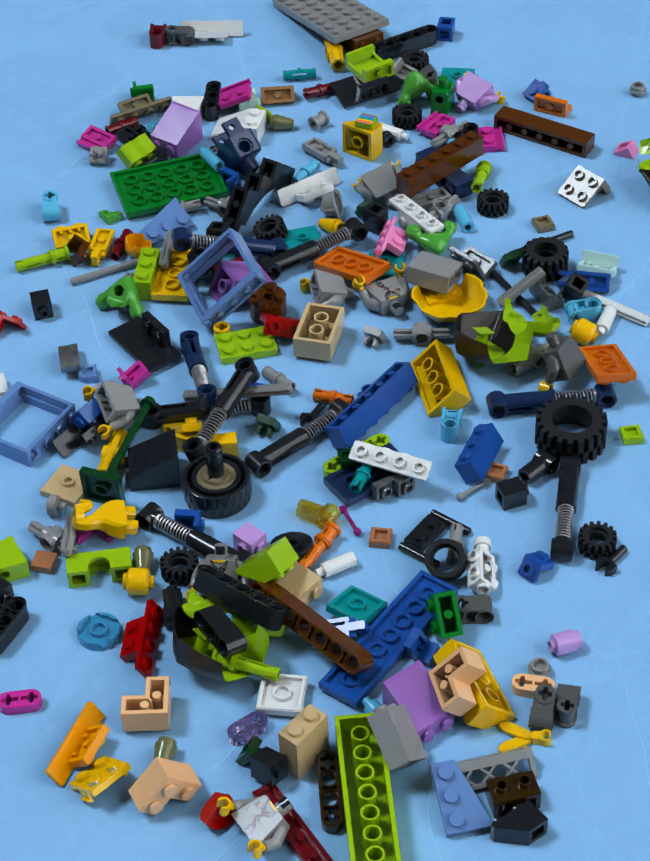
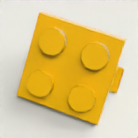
[69,756,132,802]

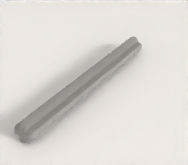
[183,383,293,402]

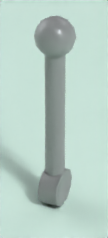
[456,478,491,501]

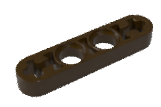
[317,750,343,834]

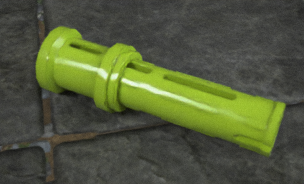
[471,160,492,193]
[15,245,71,272]
[211,649,281,682]

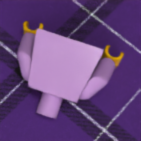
[455,71,506,113]

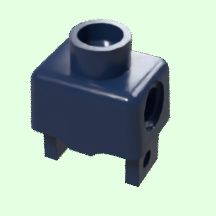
[211,117,261,178]

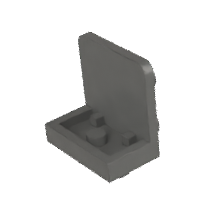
[448,245,498,281]

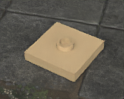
[40,464,84,507]

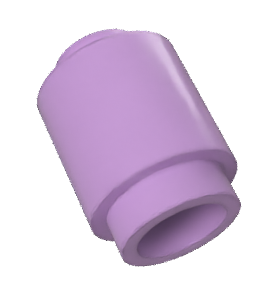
[547,629,583,656]

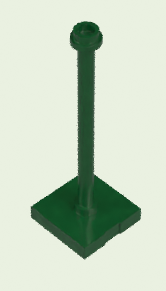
[79,396,156,504]

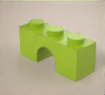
[133,247,160,300]
[66,546,133,588]

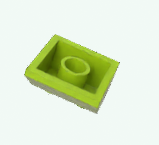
[235,536,299,583]

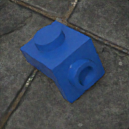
[522,79,551,103]
[220,166,241,195]
[174,509,205,532]
[518,551,556,583]
[403,627,440,665]

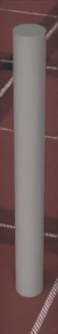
[70,258,139,285]

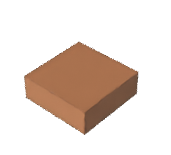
[485,462,509,483]
[369,527,393,549]
[30,550,58,574]

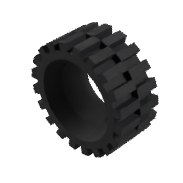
[535,394,608,465]

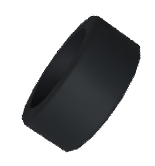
[424,538,467,582]

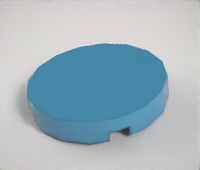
[77,612,121,651]

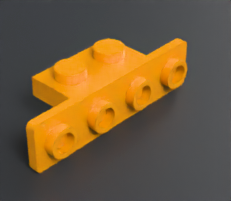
[45,701,110,786]

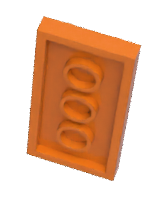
[313,246,391,285]
[579,344,636,385]

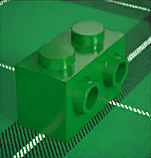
[426,590,464,639]

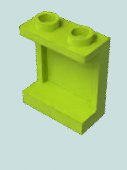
[345,44,394,83]

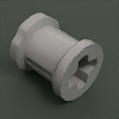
[308,110,330,131]

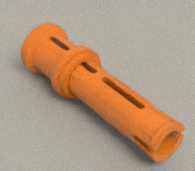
[299,521,341,569]

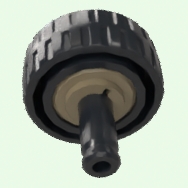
[182,441,252,519]

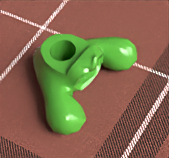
[397,70,435,105]
[406,220,457,255]
[95,275,144,319]

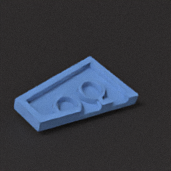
[140,197,194,247]
[430,760,493,837]

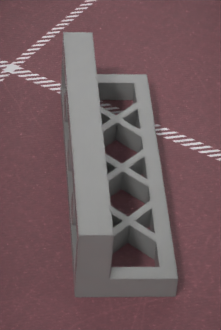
[456,746,538,790]

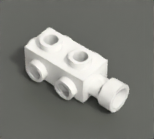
[467,536,499,595]

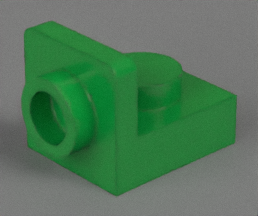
[130,81,155,102]

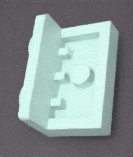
[576,250,619,278]

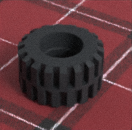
[522,237,569,283]

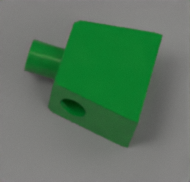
[430,75,455,115]

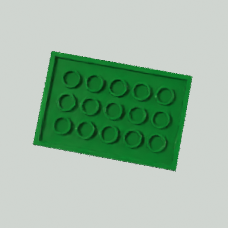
[110,153,229,219]

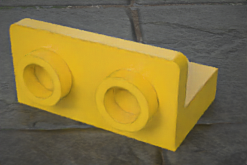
[51,223,91,249]

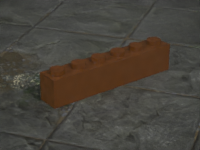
[494,106,595,158]
[396,130,484,198]

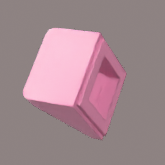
[614,140,639,159]

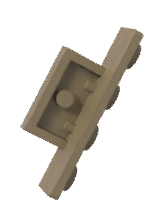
[109,93,172,125]

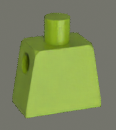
[0,535,31,582]

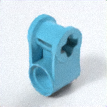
[42,190,61,222]
[564,297,601,325]
[440,407,463,443]

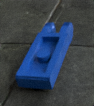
[556,270,611,293]

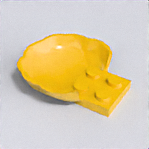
[411,273,488,323]

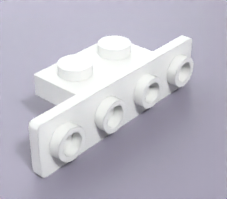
[180,20,243,41]
[276,167,340,207]
[389,194,444,234]
[349,440,432,481]

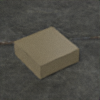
[531,215,555,233]

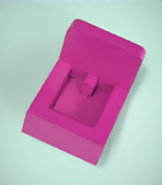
[116,360,152,389]

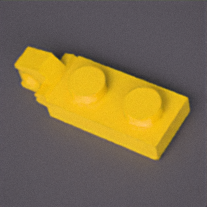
[88,228,115,266]

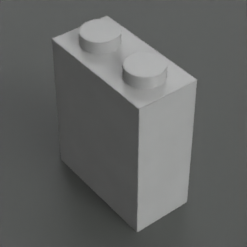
[404,251,463,295]
[367,703,428,771]

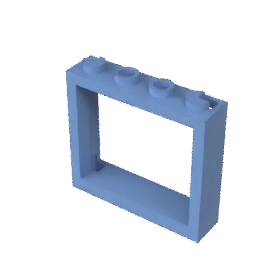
[177,228,267,329]
[0,381,76,467]

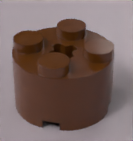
[249,282,287,324]

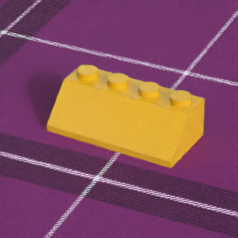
[410,339,472,417]
[433,639,516,730]

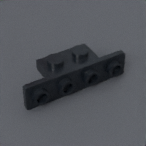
[51,416,109,458]

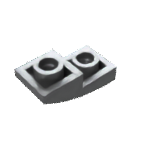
[58,343,81,373]
[372,474,415,503]

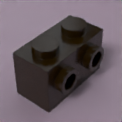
[485,771,541,818]

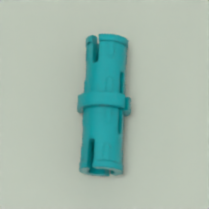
[283,68,316,81]
[348,464,374,494]

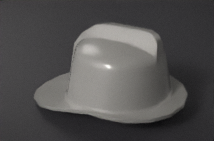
[320,188,343,220]

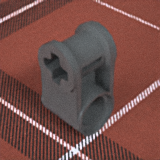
[165,25,195,46]
[418,64,438,85]
[456,594,494,625]
[555,683,581,728]
[528,684,556,732]

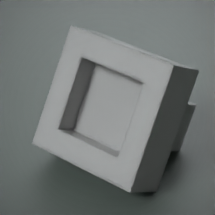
[88,146,108,165]
[362,324,387,349]

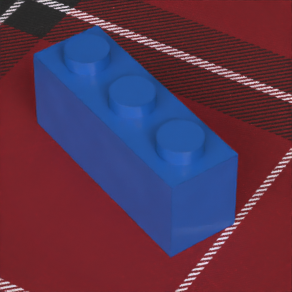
[454,423,504,484]

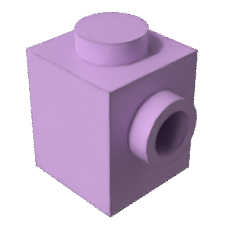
[233,522,267,555]

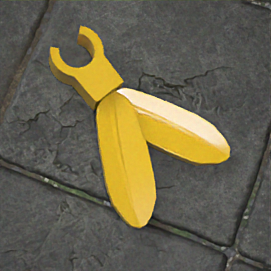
[498,722,551,752]

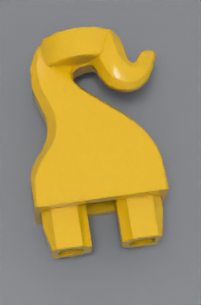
[72,499,139,540]

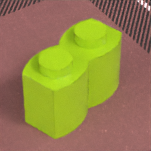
[116,133,156,169]

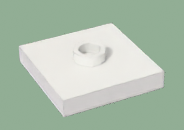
[256,674,308,717]

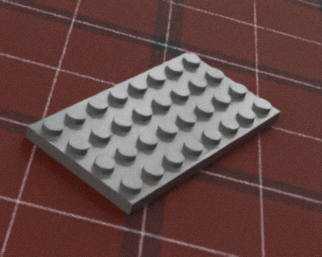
[272,0,389,44]

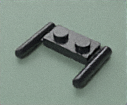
[398,509,472,569]

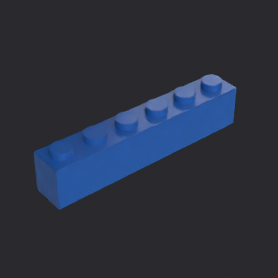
[324,362,419,450]

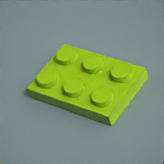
[214,326,278,365]

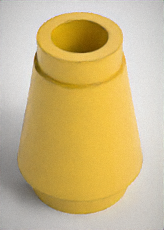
[318,218,345,235]

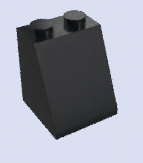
[124,429,180,492]

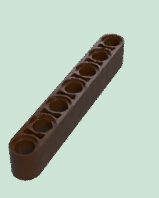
[250,580,374,674]

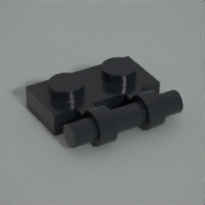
[115,123,151,144]

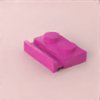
[219,78,252,110]
[416,111,456,139]
[76,125,118,151]
[478,126,505,153]

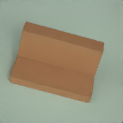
[260,85,295,105]

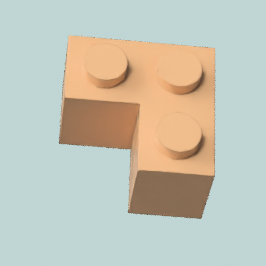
[428,646,486,717]
[120,676,172,732]
[128,757,202,815]

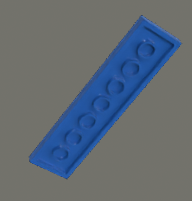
[318,570,458,709]

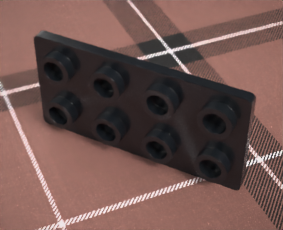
[330,75,402,108]
[108,311,181,373]

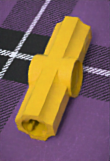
[324,38,345,72]
[97,428,128,474]

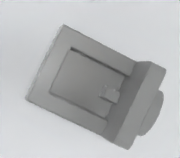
[394,57,418,83]

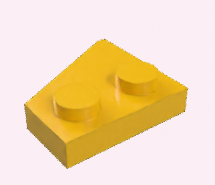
[163,417,202,433]

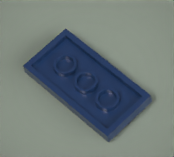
[323,443,399,507]

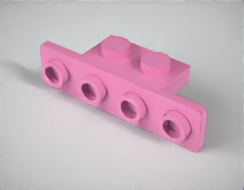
[372,215,408,258]

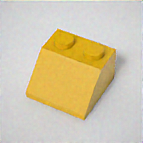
[342,120,383,162]

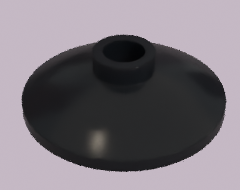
[270,532,313,556]

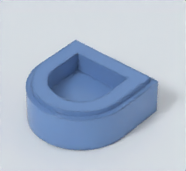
[78,364,99,383]

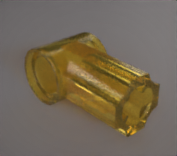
[296,499,341,530]

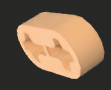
[511,673,555,700]

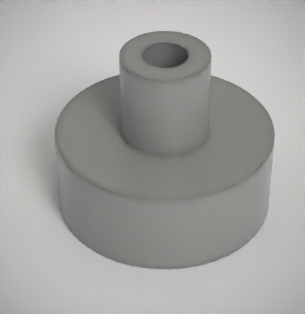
[46,495,67,516]

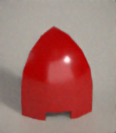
[200,792,235,830]

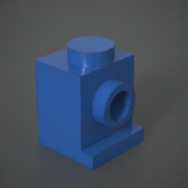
[437,17,455,42]
[71,398,103,429]

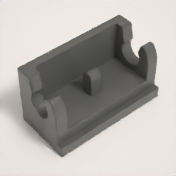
[529,276,564,312]

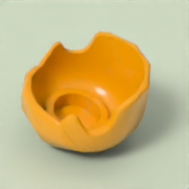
[125,233,152,258]

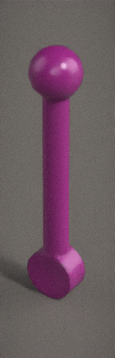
[339,505,362,536]

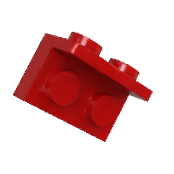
[259,313,300,339]

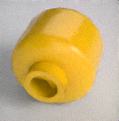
[569,318,599,346]
[123,567,155,596]

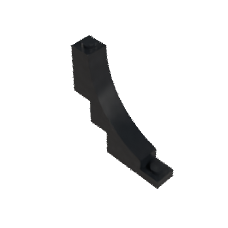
[222,157,295,232]

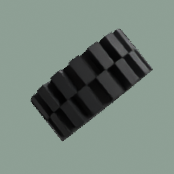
[400,49,429,71]
[392,102,422,130]
[477,188,509,218]
[253,214,288,240]
[577,521,617,561]
[160,546,199,587]

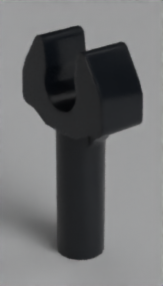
[141,146,170,166]
[300,400,327,427]
[595,545,628,577]

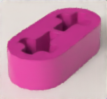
[0,689,43,715]

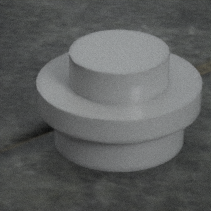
[629,81,646,96]
[528,657,551,677]

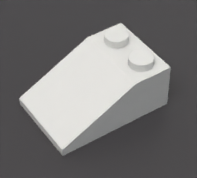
[209,108,267,143]

